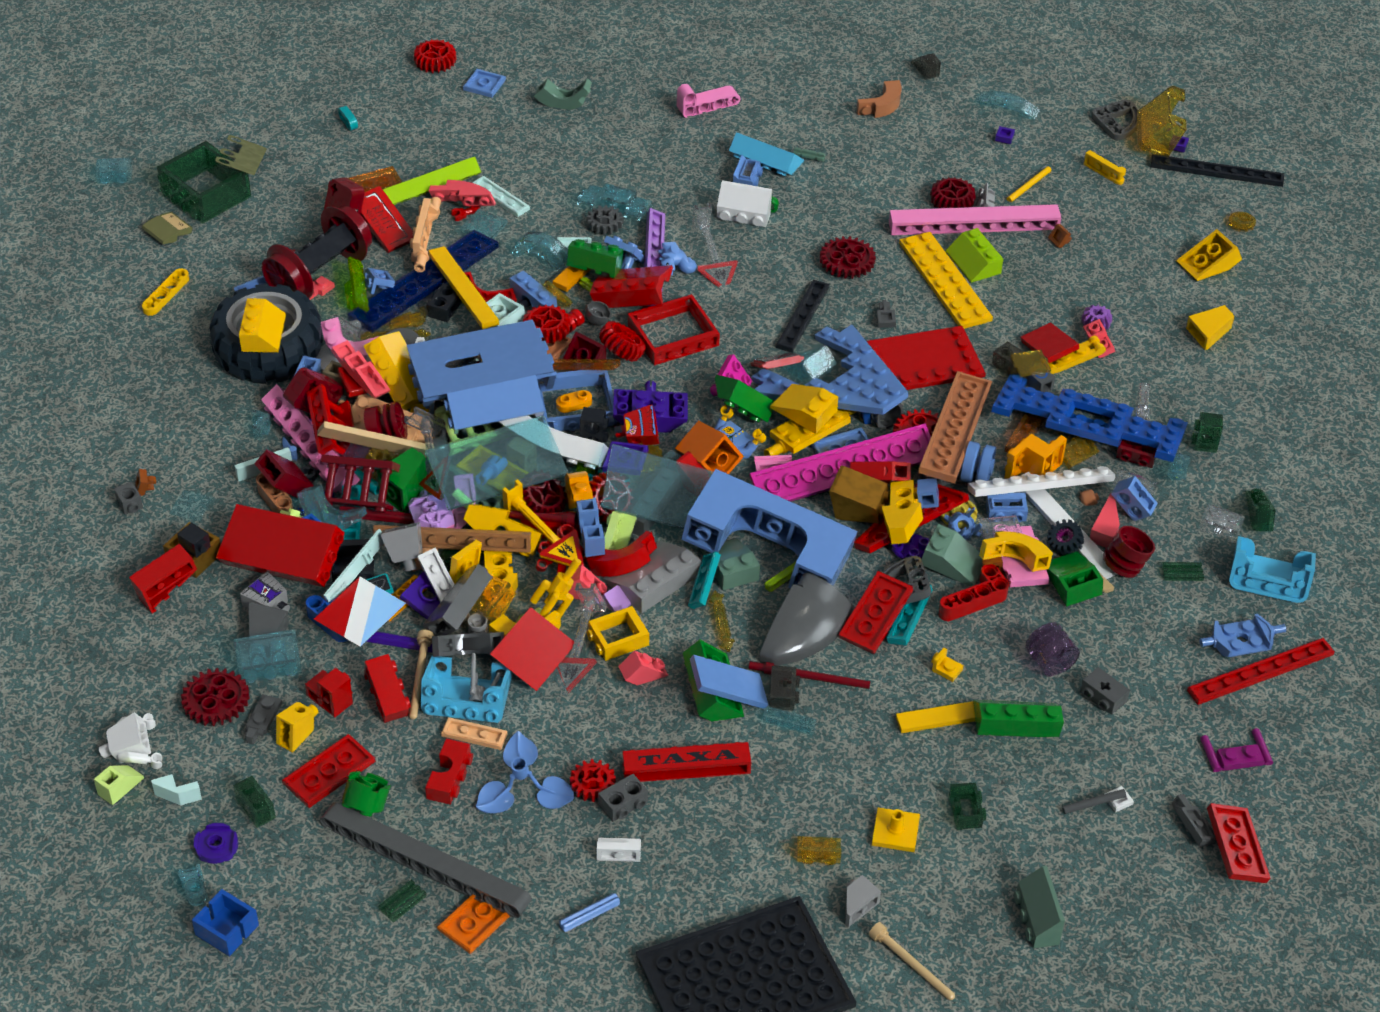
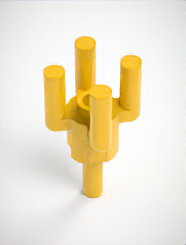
[530,558,581,617]

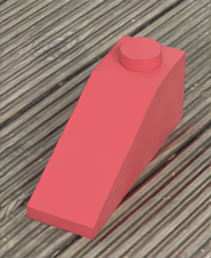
[1090,493,1120,548]

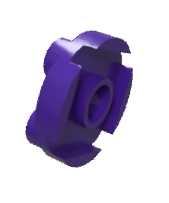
[194,823,239,864]

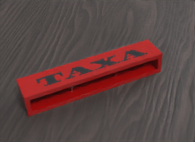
[622,742,751,782]

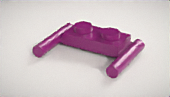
[1200,728,1273,772]

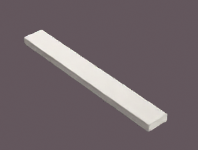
[1020,472,1117,579]

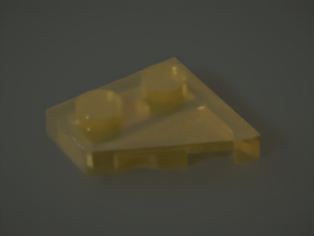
[389,306,426,330]

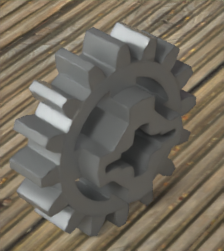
[587,205,624,235]

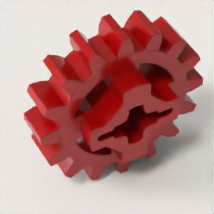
[570,759,616,802]

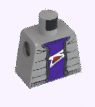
[240,572,290,612]

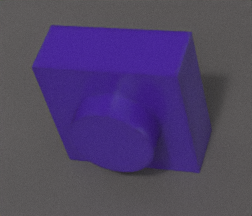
[995,126,1015,144]
[1168,134,1189,152]

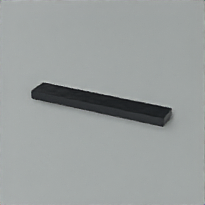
[776,279,830,353]

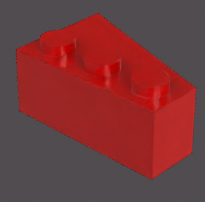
[129,544,197,614]
[364,654,411,723]

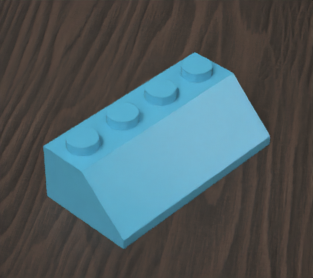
[729,132,804,176]

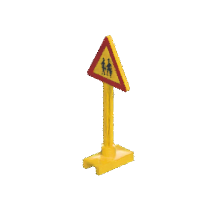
[502,479,584,566]

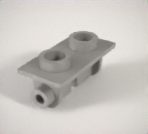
[977,183,995,207]

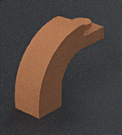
[857,80,902,118]

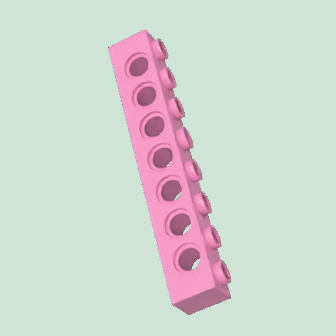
[261,384,360,494]

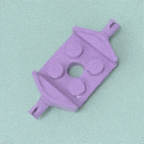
[408,490,455,528]

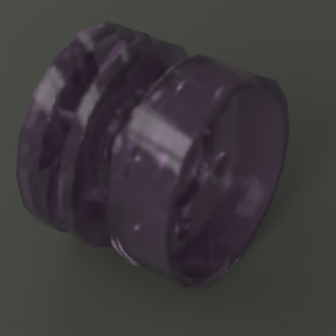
[1025,622,1080,677]

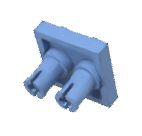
[604,236,645,269]

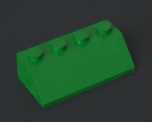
[683,639,744,722]
[973,700,1064,737]

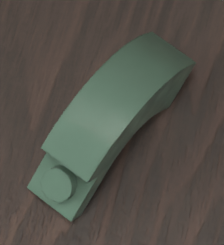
[534,78,592,110]

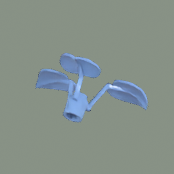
[476,731,574,813]

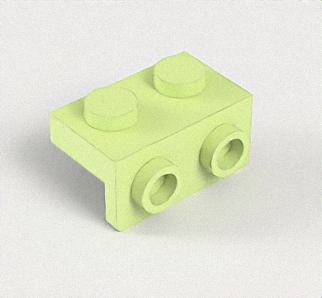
[604,511,637,550]

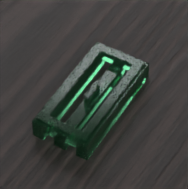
[1162,562,1204,581]
[378,879,427,923]

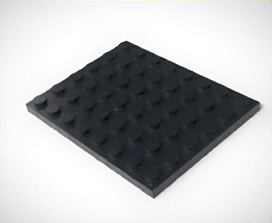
[636,896,856,1012]

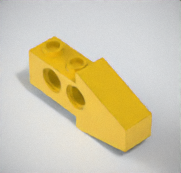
[882,480,923,544]
[463,504,543,557]
[480,551,518,617]

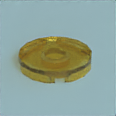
[542,280,573,308]

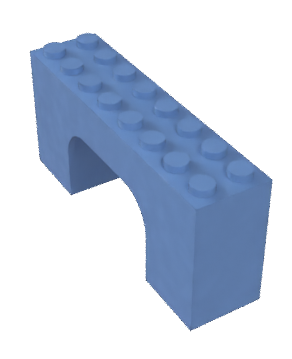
[681,469,858,588]

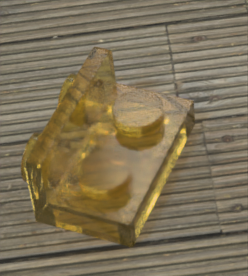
[1063,436,1100,469]
[471,575,516,623]
[797,836,841,865]

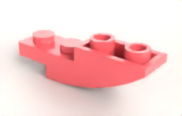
[429,180,496,207]

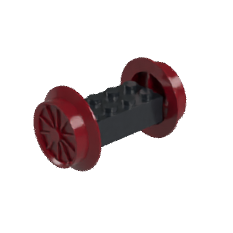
[261,206,372,298]

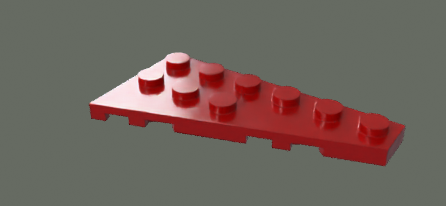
[854,484,969,553]

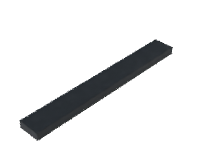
[1150,154,1285,187]

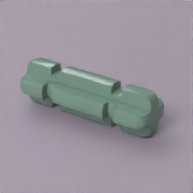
[793,147,826,162]

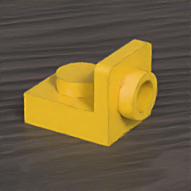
[931,647,964,682]

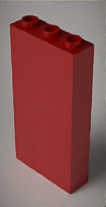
[216,504,345,587]

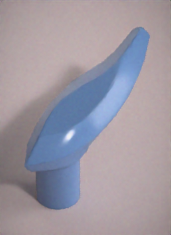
[282,436,298,461]

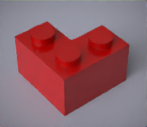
[305,668,353,717]

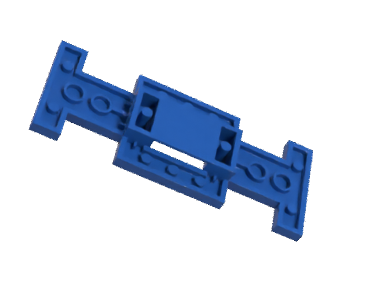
[991,374,1188,462]

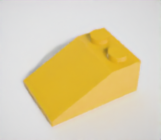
[1176,229,1242,281]
[770,384,838,434]

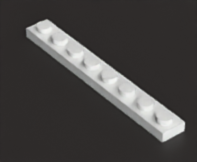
[968,466,1115,497]

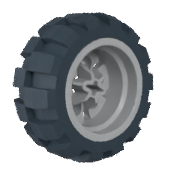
[209,284,323,384]

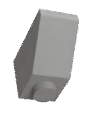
[845,875,881,928]

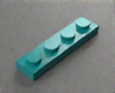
[887,585,933,646]

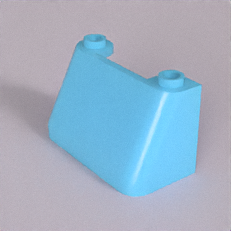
[1229,536,1316,603]

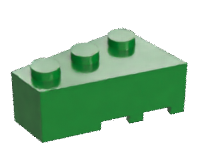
[567,239,623,278]

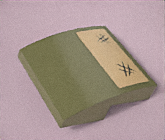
[142,212,193,244]

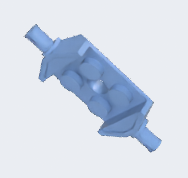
[1199,614,1286,657]

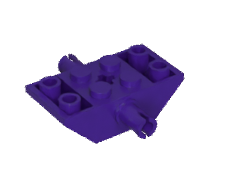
[613,381,688,433]

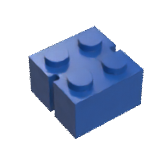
[192,889,259,957]

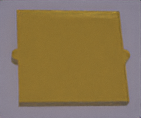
[1011,350,1051,377]

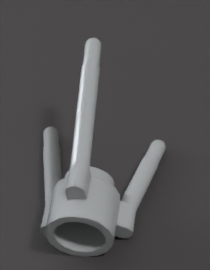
[469,653,501,703]

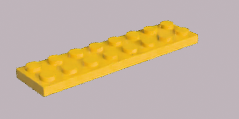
[899,232,993,329]

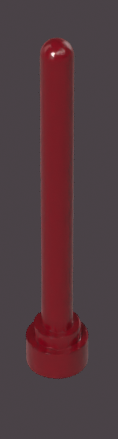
[508,510,577,527]

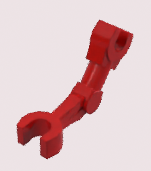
[451,206,481,221]

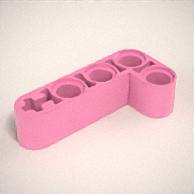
[677,84,740,118]

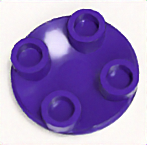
[891,533,930,559]

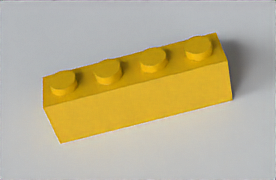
[364,331,422,410]

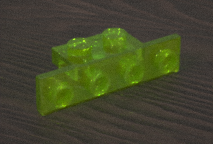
[344,256,369,313]

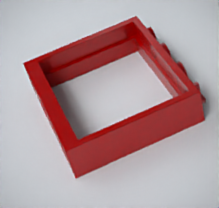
[628,294,720,366]

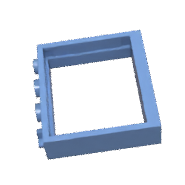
[537,367,617,431]

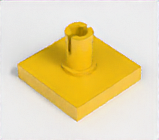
[872,807,920,853]

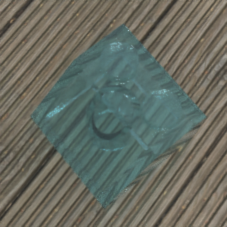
[782,345,837,384]

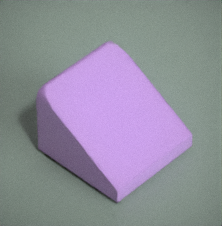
[603,585,631,612]

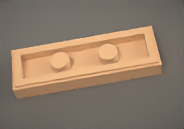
[441,717,508,750]

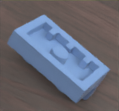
[362,267,395,294]

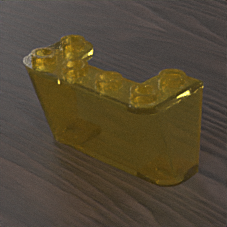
[1137,86,1187,156]

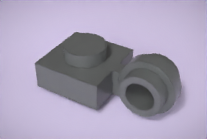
[877,300,896,328]

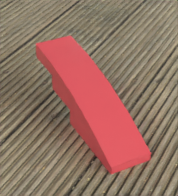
[331,340,391,399]

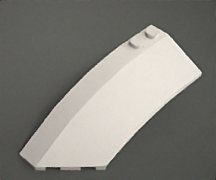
[499,416,609,470]

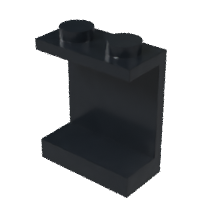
[332,539,374,587]

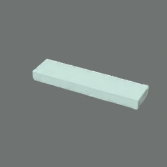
[472,176,530,217]

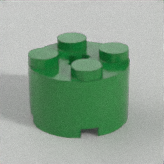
[341,771,391,817]

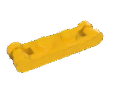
[1040,335,1106,374]

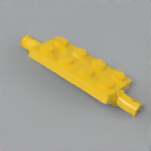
[764,409,856,456]

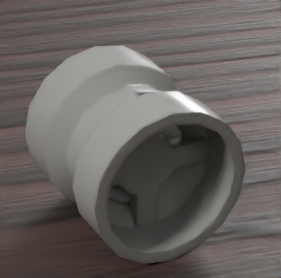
[467,613,488,633]

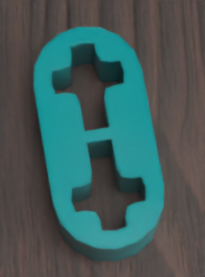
[338,106,358,131]

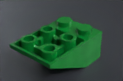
[1046,551,1103,607]

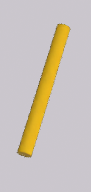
[1006,166,1051,202]

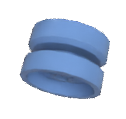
[960,441,996,483]

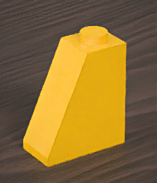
[1186,305,1234,350]

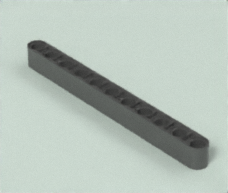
[320,802,532,918]

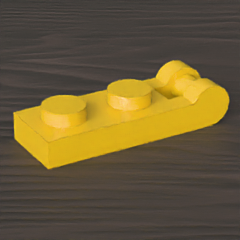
[1084,150,1126,185]

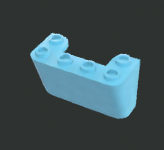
[421,655,512,723]

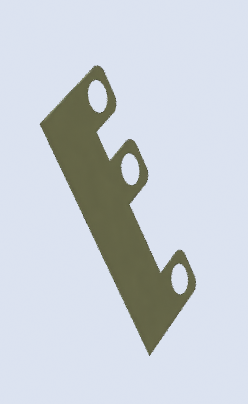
[215,135,267,175]

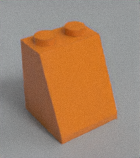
[674,420,744,478]

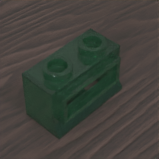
[949,782,986,830]

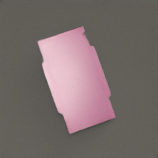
[993,526,1049,588]

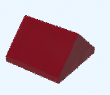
[561,331,606,371]

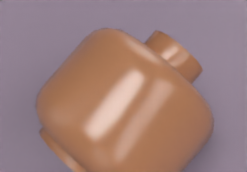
[1079,489,1099,506]

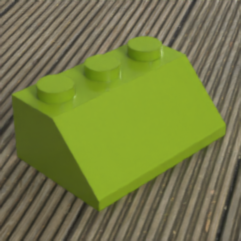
[946,228,1003,283]

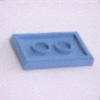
[811,427,869,454]

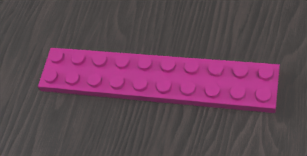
[749,423,931,502]

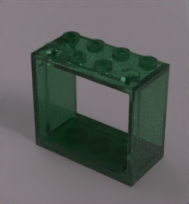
[157,141,252,224]

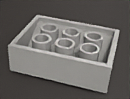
[602,541,701,614]

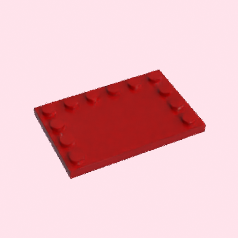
[867,326,986,390]

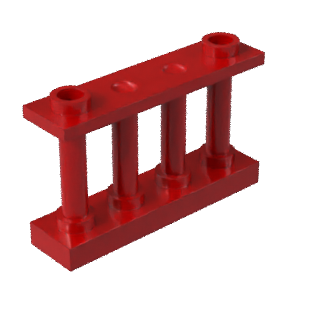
[306,384,361,458]

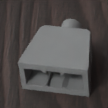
[380,522,423,571]

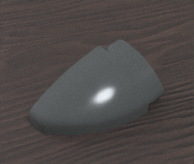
[759,573,854,666]

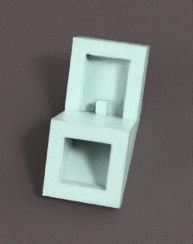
[151,774,202,805]

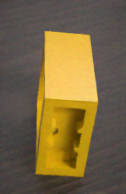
[587,606,649,661]

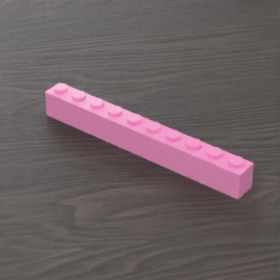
[889,205,1061,235]

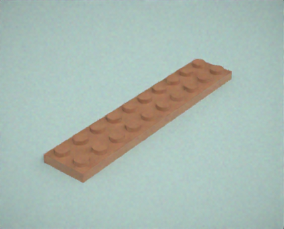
[918,371,992,484]

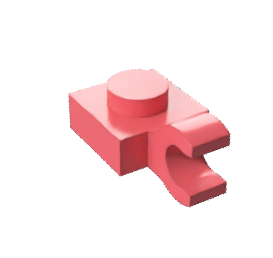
[309,276,335,300]

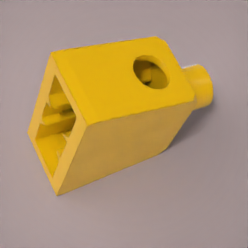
[276,702,318,753]

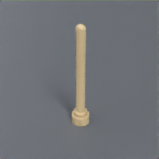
[409,630,434,719]
[868,922,955,1000]

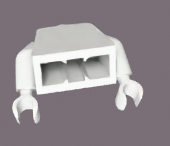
[99,712,162,769]

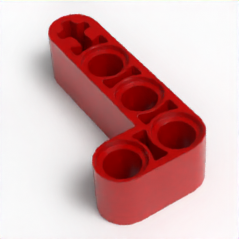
[938,564,1009,621]

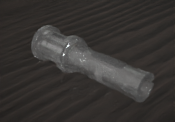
[1134,383,1151,421]

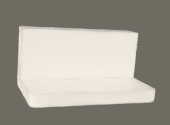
[597,838,641,862]

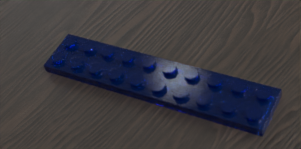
[347,230,499,333]

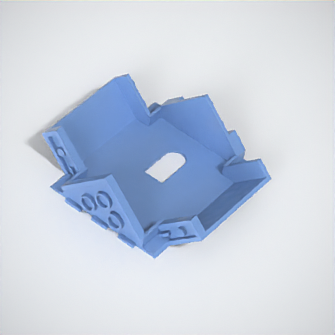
[407,319,557,434]

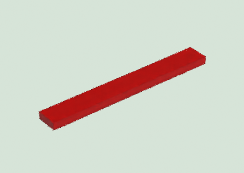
[1187,638,1335,705]

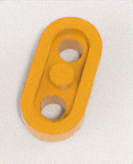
[556,390,592,413]

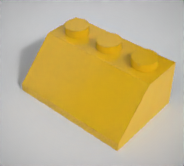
[239,298,286,353]

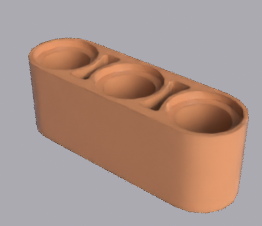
[256,473,293,513]

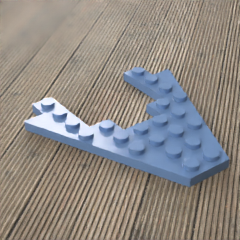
[751,325,908,415]

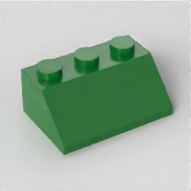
[715,375,775,423]

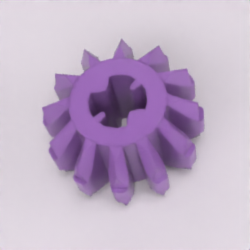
[1082,305,1112,330]

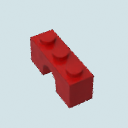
[425,738,473,805]

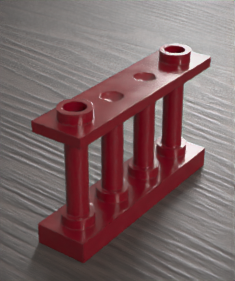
[314,454,400,513]

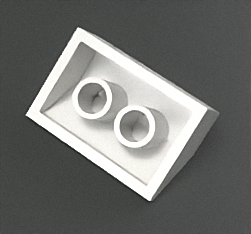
[717,180,772,227]

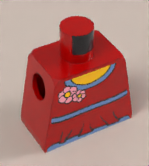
[614,405,660,445]

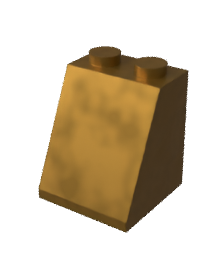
[829,466,890,523]

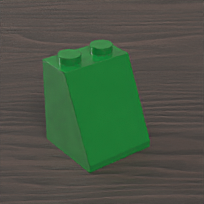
[377,447,427,513]

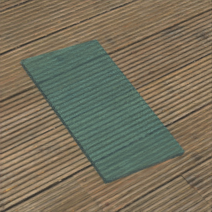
[425,416,568,511]
[601,444,713,529]

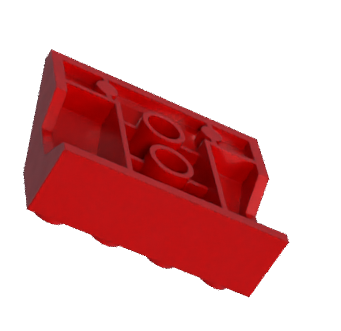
[590,265,673,308]

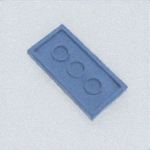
[690,655,769,709]

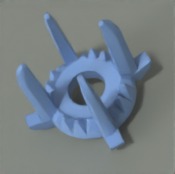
[944,507,982,540]

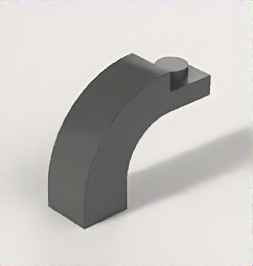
[432,632,504,657]

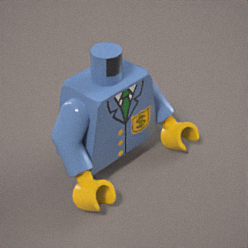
[714,405,766,459]

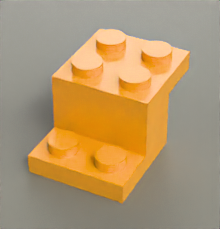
[1004,433,1067,479]

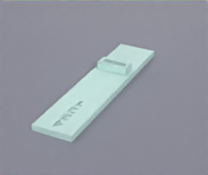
[323,529,384,603]

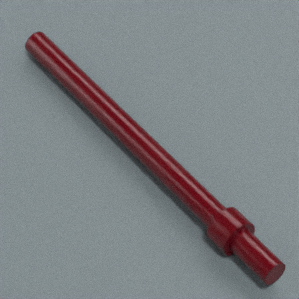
[749,661,871,689]

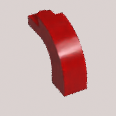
[587,531,657,577]

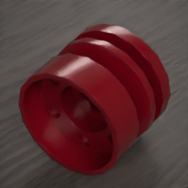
[364,402,408,439]
[1103,526,1155,578]

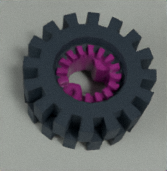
[1047,519,1084,556]

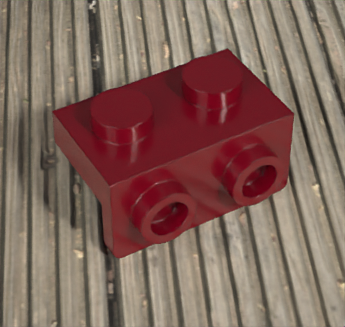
[1116,439,1157,468]

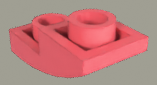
[1083,319,1115,358]

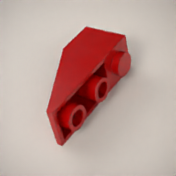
[850,461,911,484]

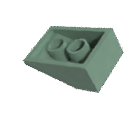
[922,524,982,586]
[701,538,760,590]

